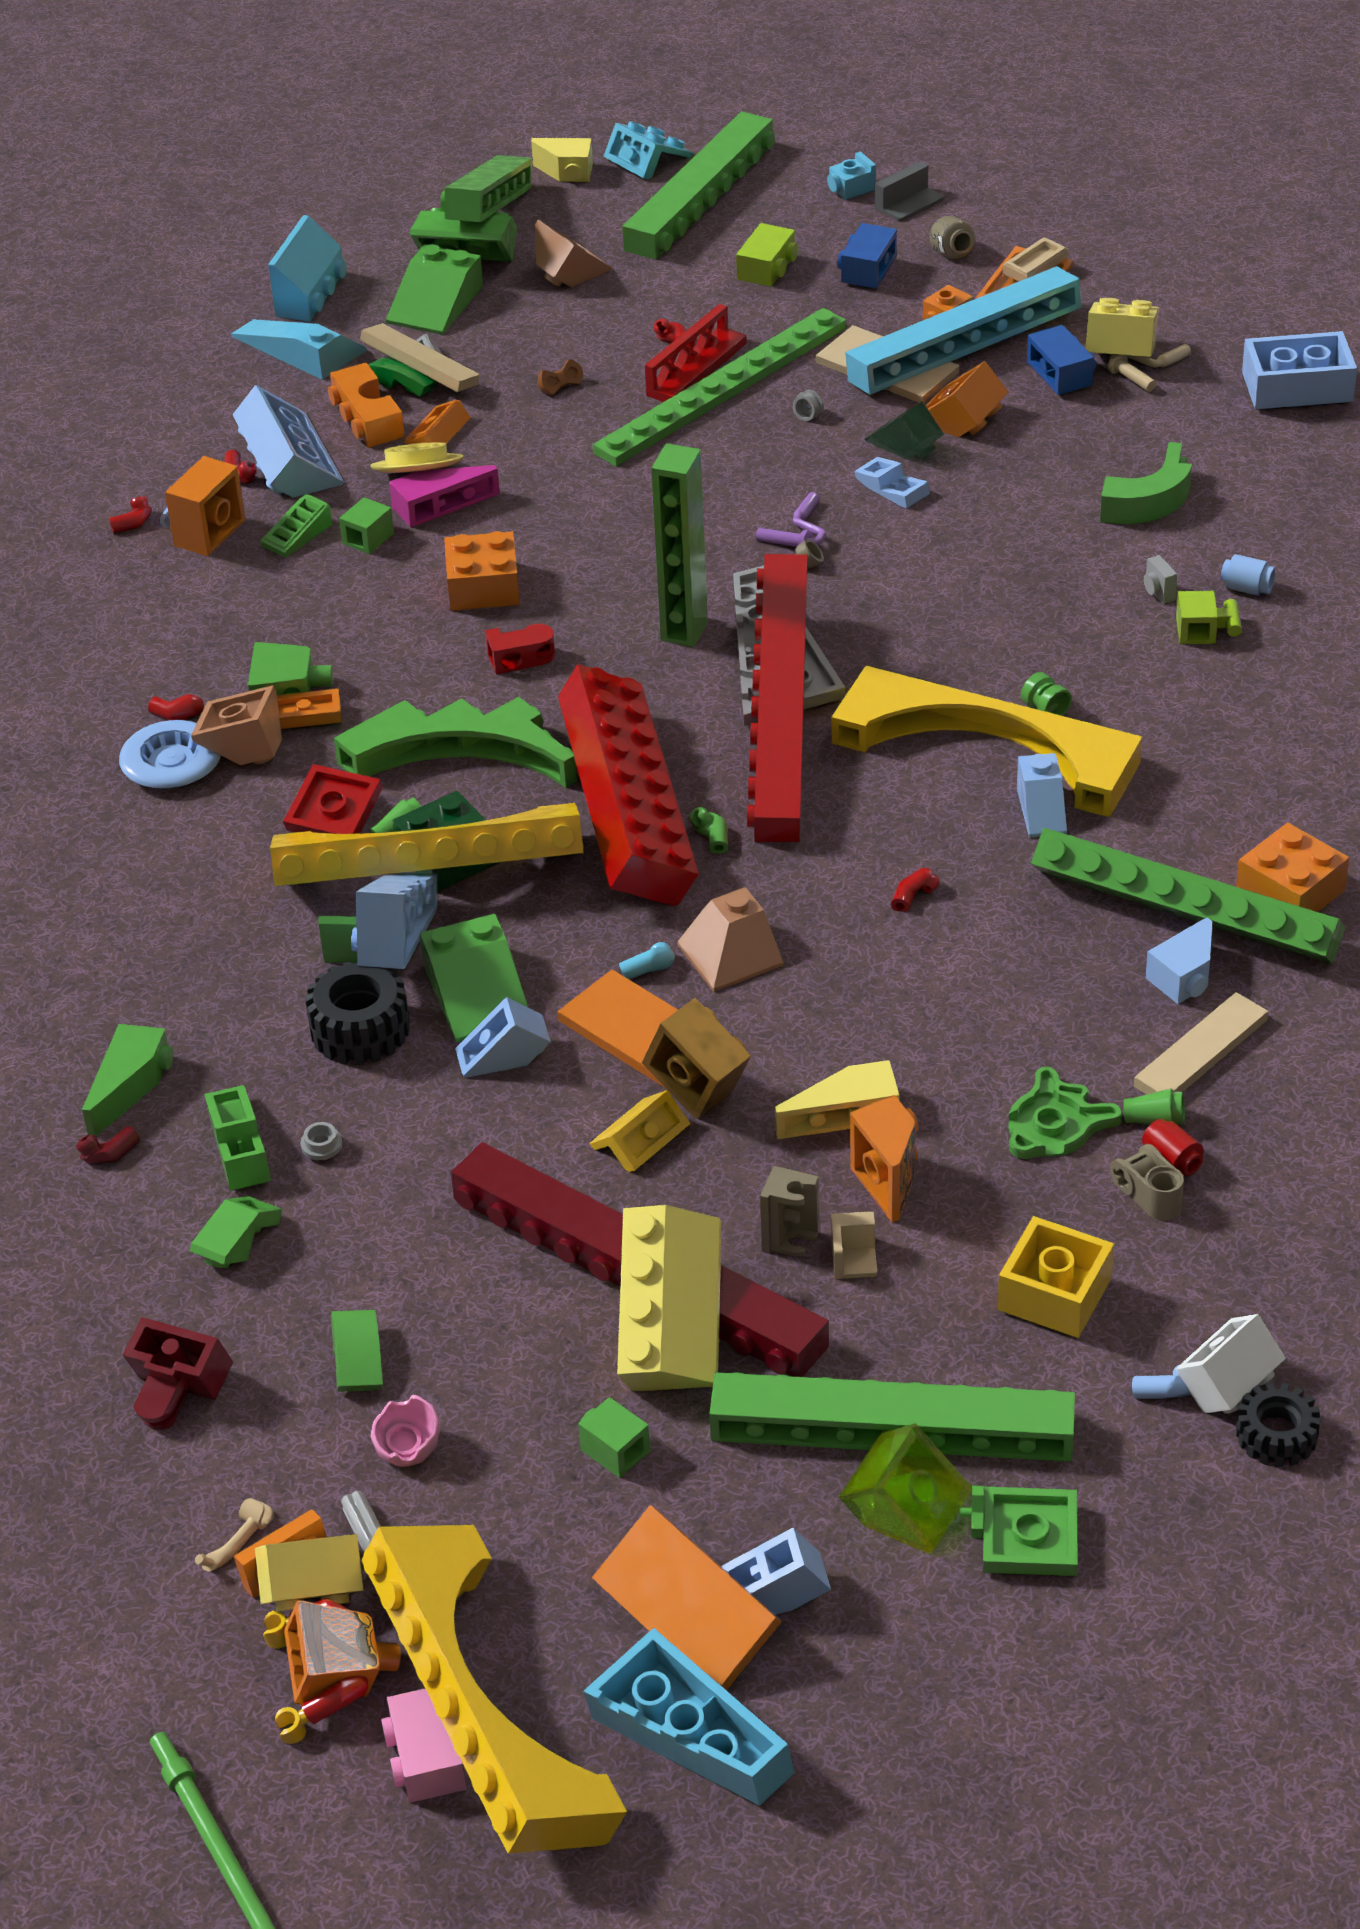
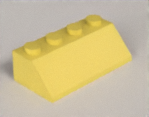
[617,1205,722,1391]

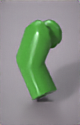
[689,807,728,853]

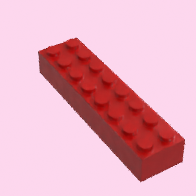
[558,664,699,906]

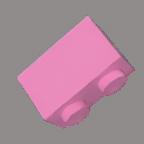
[381,1689,467,1803]

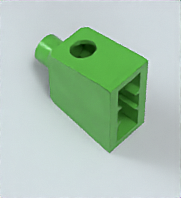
[248,642,333,695]

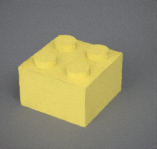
[1086,298,1159,357]

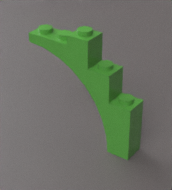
[334,697,578,788]

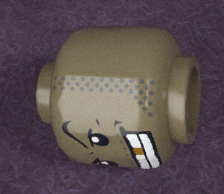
[929,215,976,260]

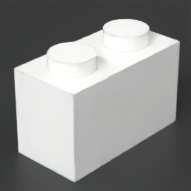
[1176,1314,1286,1414]

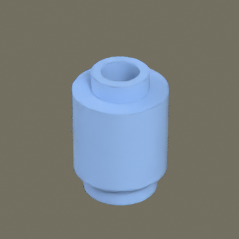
[1221,554,1276,596]

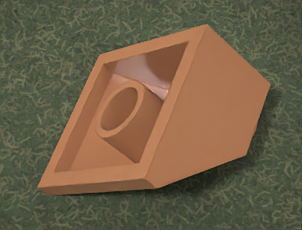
[535,220,612,287]
[191,685,282,765]
[677,887,783,992]

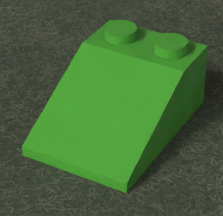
[386,244,483,335]
[420,914,528,1042]

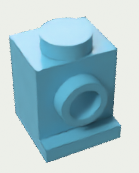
[827,152,876,200]

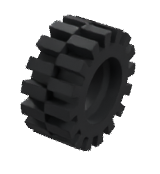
[1236,1382,1321,1467]

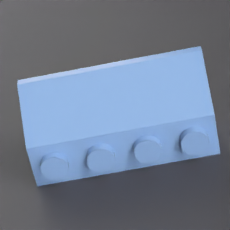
[233,385,344,497]

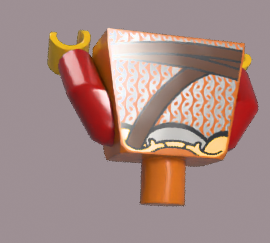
[263,1599,401,1744]

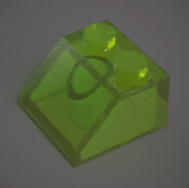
[839,1423,972,1554]

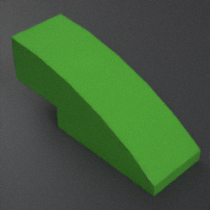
[204,1085,271,1191]

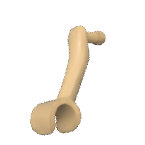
[195,1498,274,1572]

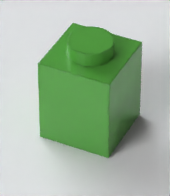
[339,497,394,554]
[578,1397,651,1478]

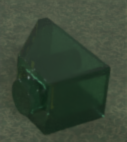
[864,401,944,460]

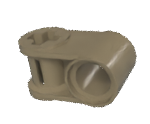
[1110,1144,1184,1221]

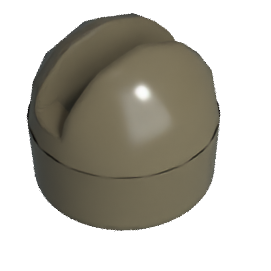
[794,539,824,570]

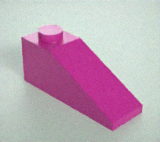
[389,465,500,527]

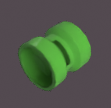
[1021,672,1072,716]

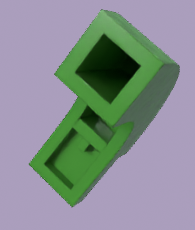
[1100,442,1192,524]

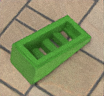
[260,494,332,558]

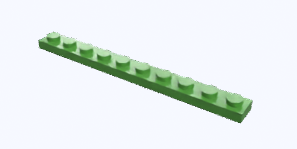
[593,308,846,466]

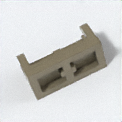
[760,1166,820,1256]

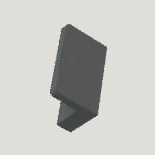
[875,161,944,222]

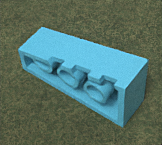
[583,1628,795,1806]

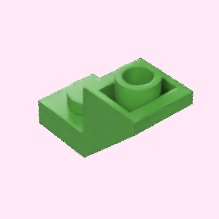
[190,1196,283,1268]

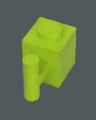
[1176,591,1242,644]

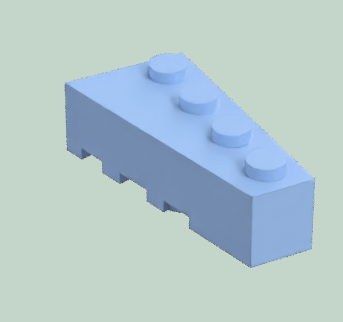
[351,872,437,969]

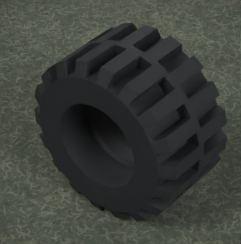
[305,961,410,1065]

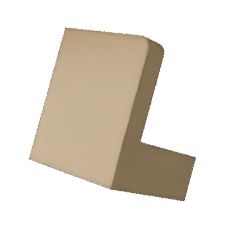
[831,1211,877,1279]

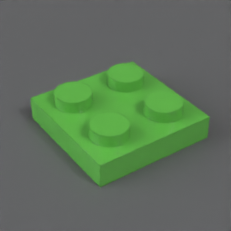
[983,1487,1078,1576]

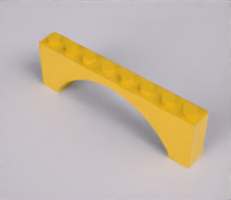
[831,666,1142,817]
[270,803,584,886]
[361,1525,627,1854]

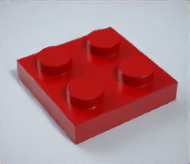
[283,764,383,834]

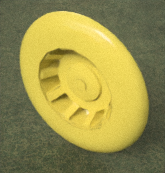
[370,442,463,473]

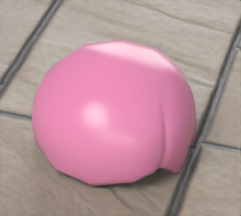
[370,1395,440,1467]

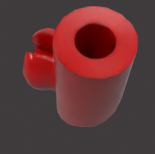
[148,694,204,721]

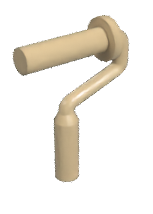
[1108,344,1191,392]

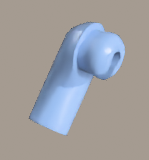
[1132,1365,1191,1399]

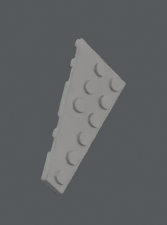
[733,565,845,726]

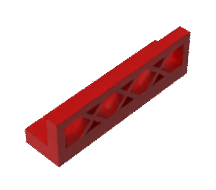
[645,304,747,402]

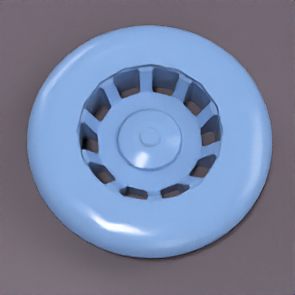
[119,720,221,788]

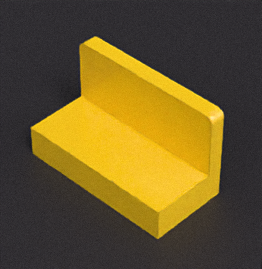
[589,1090,691,1172]

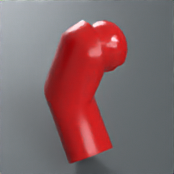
[653,318,694,352]
[224,450,257,484]
[109,496,152,534]
[891,868,940,912]

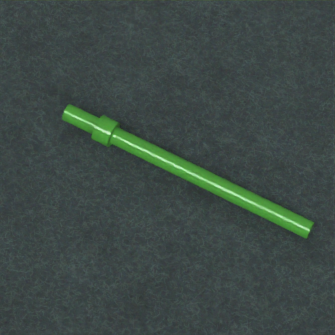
[150,1732,276,1929]

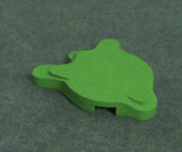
[1009,1067,1122,1159]

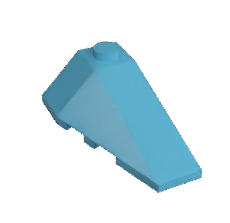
[231,319,367,380]

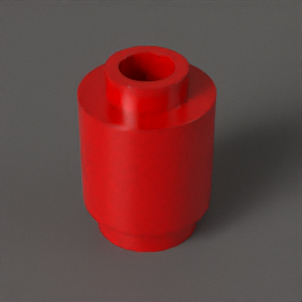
[1142,1119,1204,1176]

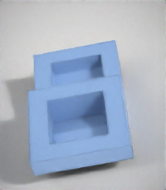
[854,457,930,508]

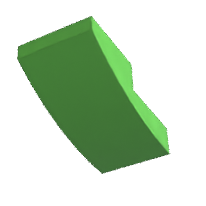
[331,1310,383,1392]

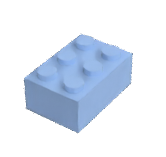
[1242,331,1357,409]

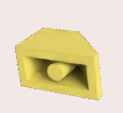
[531,138,593,182]

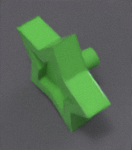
[960,1486,984,1538]

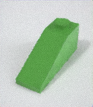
[82,1024,174,1136]

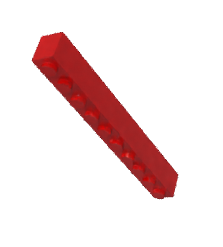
[747,554,807,842]

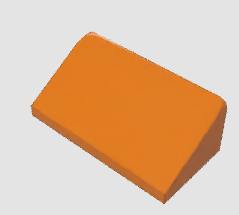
[404,399,470,445]

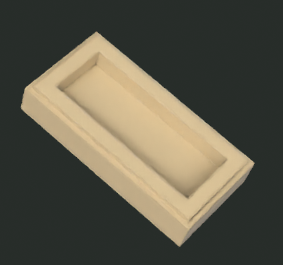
[1003,237,1068,281]

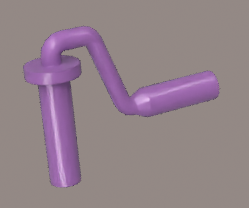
[756,492,827,547]

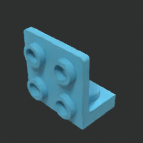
[603,121,693,179]

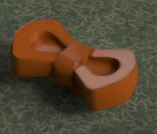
[537,359,583,396]

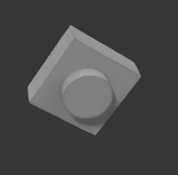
[1144,555,1177,604]

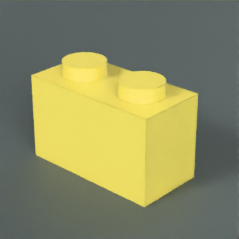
[255,1534,363,1612]

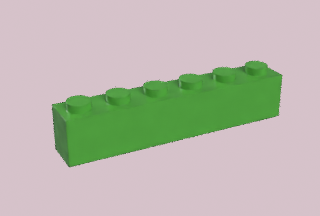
[440,155,532,222]
[651,443,708,647]

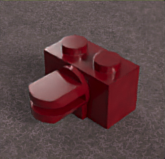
[123,1317,234,1430]

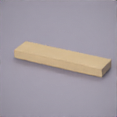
[360,323,480,392]
[1134,992,1268,1094]

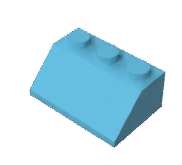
[268,215,347,322]

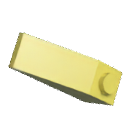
[775,1060,899,1139]

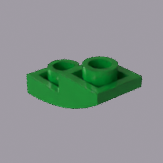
[369,357,439,397]

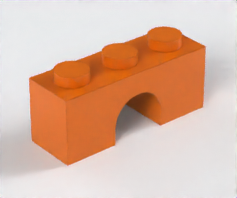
[328,362,405,448]

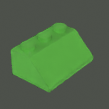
[410,208,517,262]

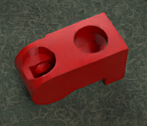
[485,624,556,674]

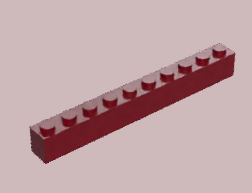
[451,1142,829,1377]

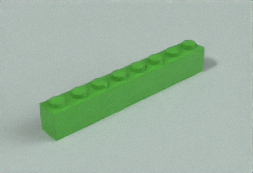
[622,111,775,260]
[1031,827,1346,964]
[709,1372,1075,1462]

